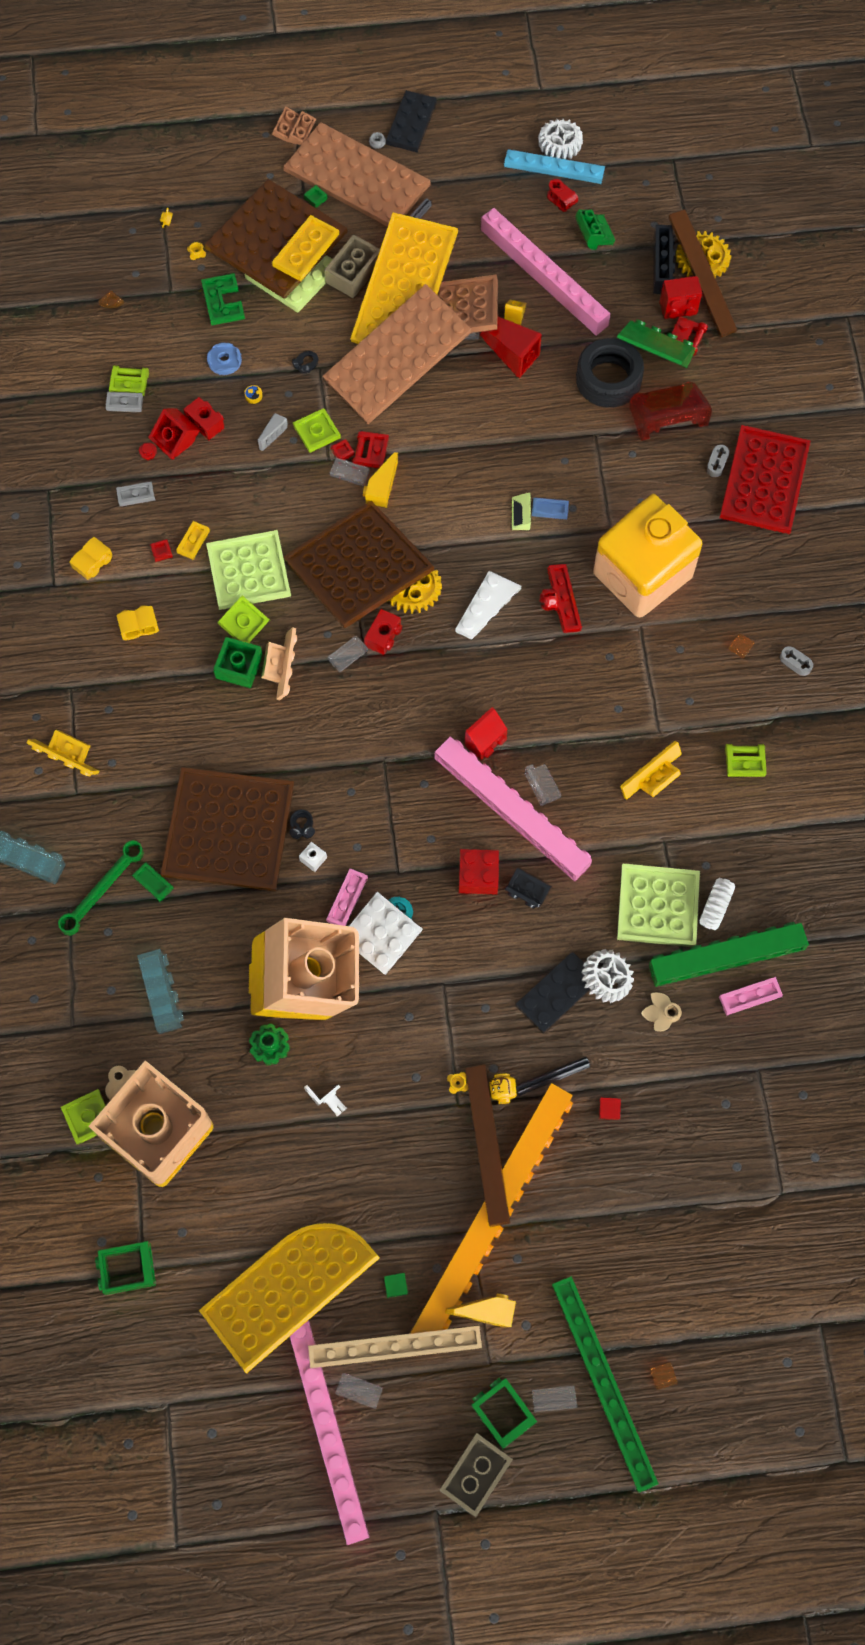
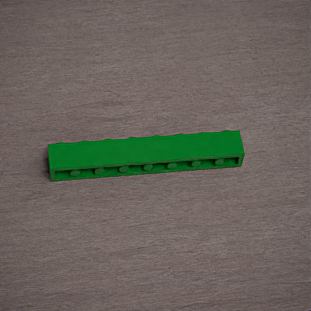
[649,922,809,987]

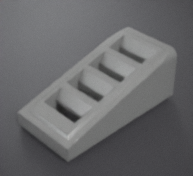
[258,413,288,451]

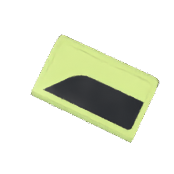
[512,493,531,530]

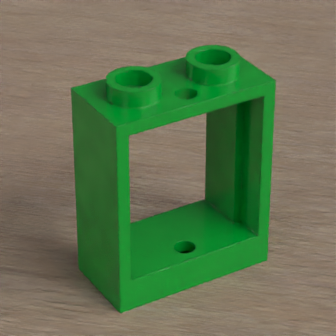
[95,1241,156,1295]
[471,1378,537,1449]

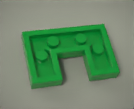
[201,273,245,326]

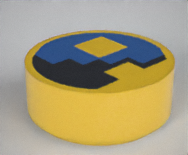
[245,385,262,404]

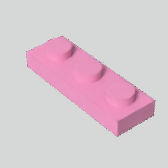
[326,869,368,926]
[719,977,783,1015]

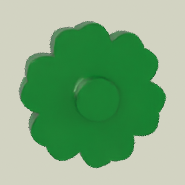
[249,1024,290,1065]

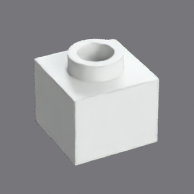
[299,842,327,872]

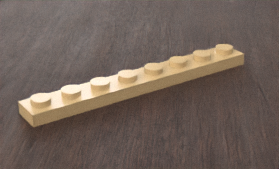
[308,1326,482,1368]

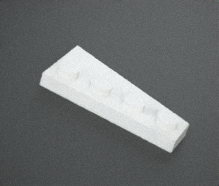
[456,571,521,640]

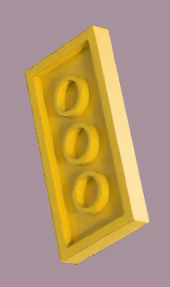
[272,215,339,281]

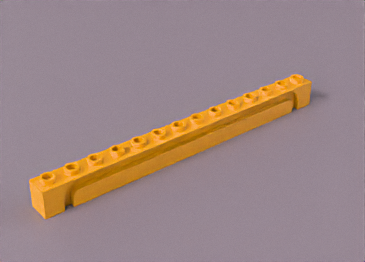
[410,1083,573,1334]

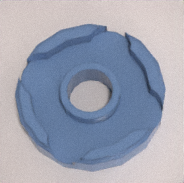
[207,343,242,375]

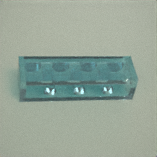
[0,831,66,885]
[137,949,184,1034]

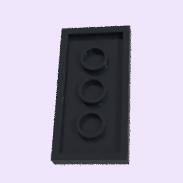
[386,90,437,153]
[516,952,590,1034]

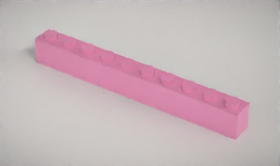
[481,208,610,335]
[435,737,592,881]
[290,1320,369,1545]

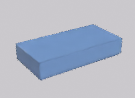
[532,497,569,520]

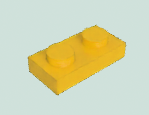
[176,521,210,560]

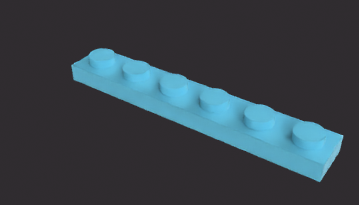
[504,149,605,184]

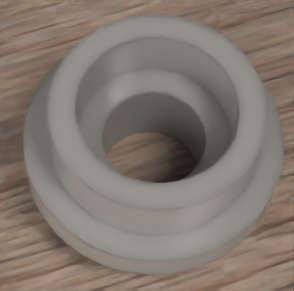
[369,132,386,149]

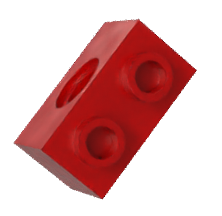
[183,397,224,440]
[364,609,403,655]

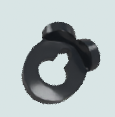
[292,351,318,374]
[289,809,315,839]

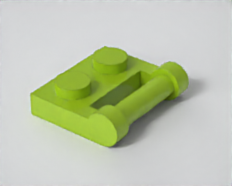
[109,365,149,396]
[725,744,767,777]

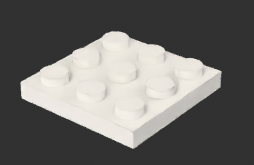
[350,892,423,975]

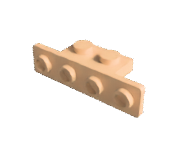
[261,627,297,700]

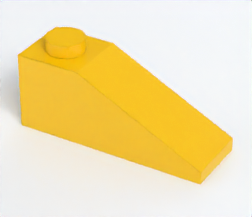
[363,452,398,508]
[445,1294,516,1327]

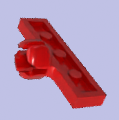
[540,564,582,633]

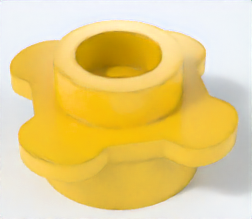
[160,207,173,228]
[187,242,206,260]
[447,1072,468,1094]

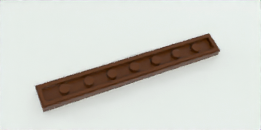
[668,209,737,338]
[465,1064,511,1227]

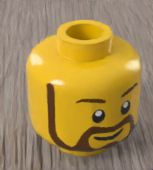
[490,1073,517,1104]

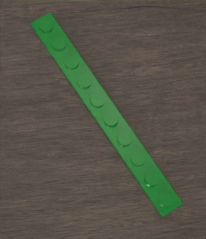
[552,1276,659,1493]

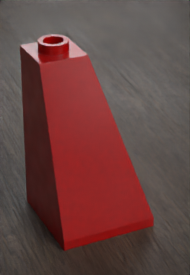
[480,317,542,379]

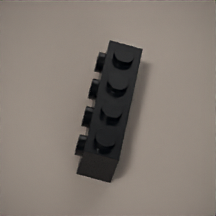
[653,225,675,294]

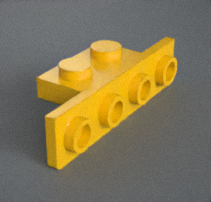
[27,730,100,776]
[620,741,681,800]

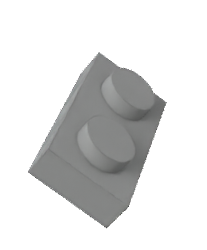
[106,392,143,412]
[116,481,155,507]

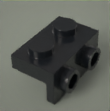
[505,867,552,909]

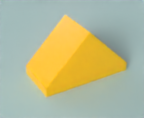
[504,300,526,325]

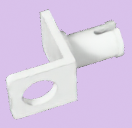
[304,1085,347,1116]

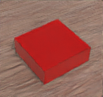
[330,439,355,463]
[150,539,173,562]
[599,1097,621,1120]

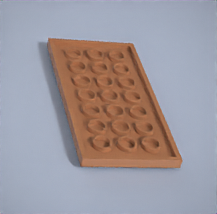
[284,122,430,227]
[323,284,472,424]

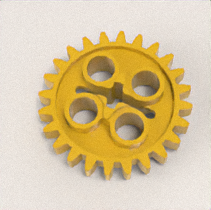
[675,231,731,279]
[388,570,442,614]

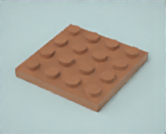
[437,275,498,333]

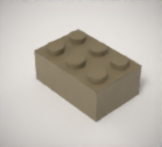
[324,234,380,298]
[439,1433,513,1517]

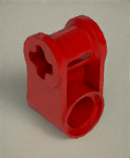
[547,179,578,212]

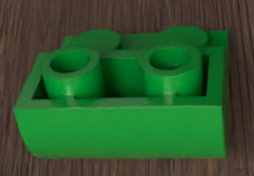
[575,210,616,250]

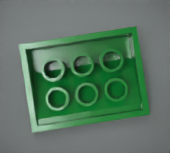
[617,319,696,368]

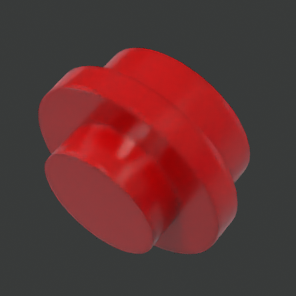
[139,443,157,460]

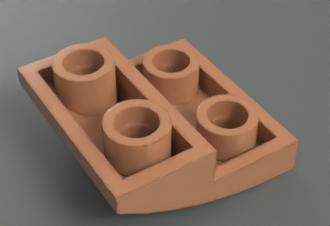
[272,106,316,145]

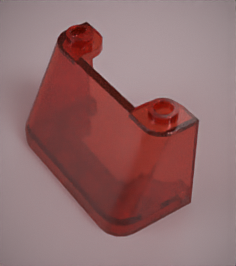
[629,382,712,441]

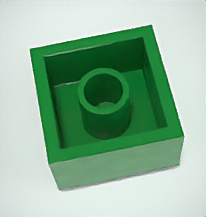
[213,637,263,688]

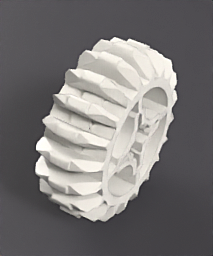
[538,118,583,159]
[699,878,735,930]
[581,949,634,1003]

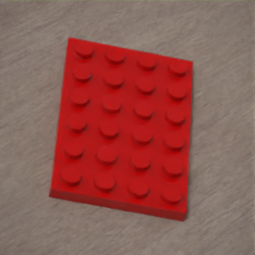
[719,425,811,534]

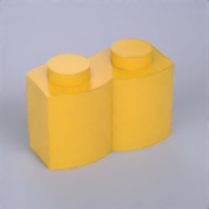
[70,537,112,580]
[116,605,159,640]

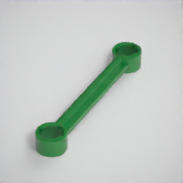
[58,840,144,936]

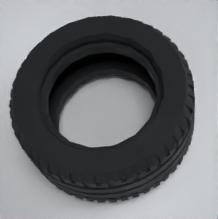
[576,338,644,408]

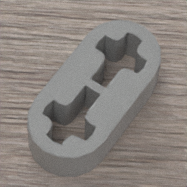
[707,444,729,477]
[780,646,813,676]

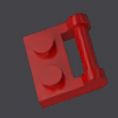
[672,316,708,356]
[352,431,389,468]

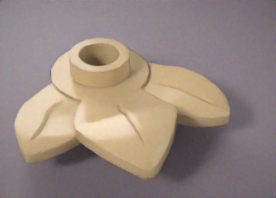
[641,992,682,1032]
[105,1066,136,1101]

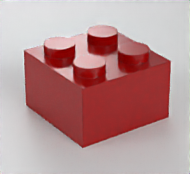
[660,276,702,319]
[459,849,499,894]

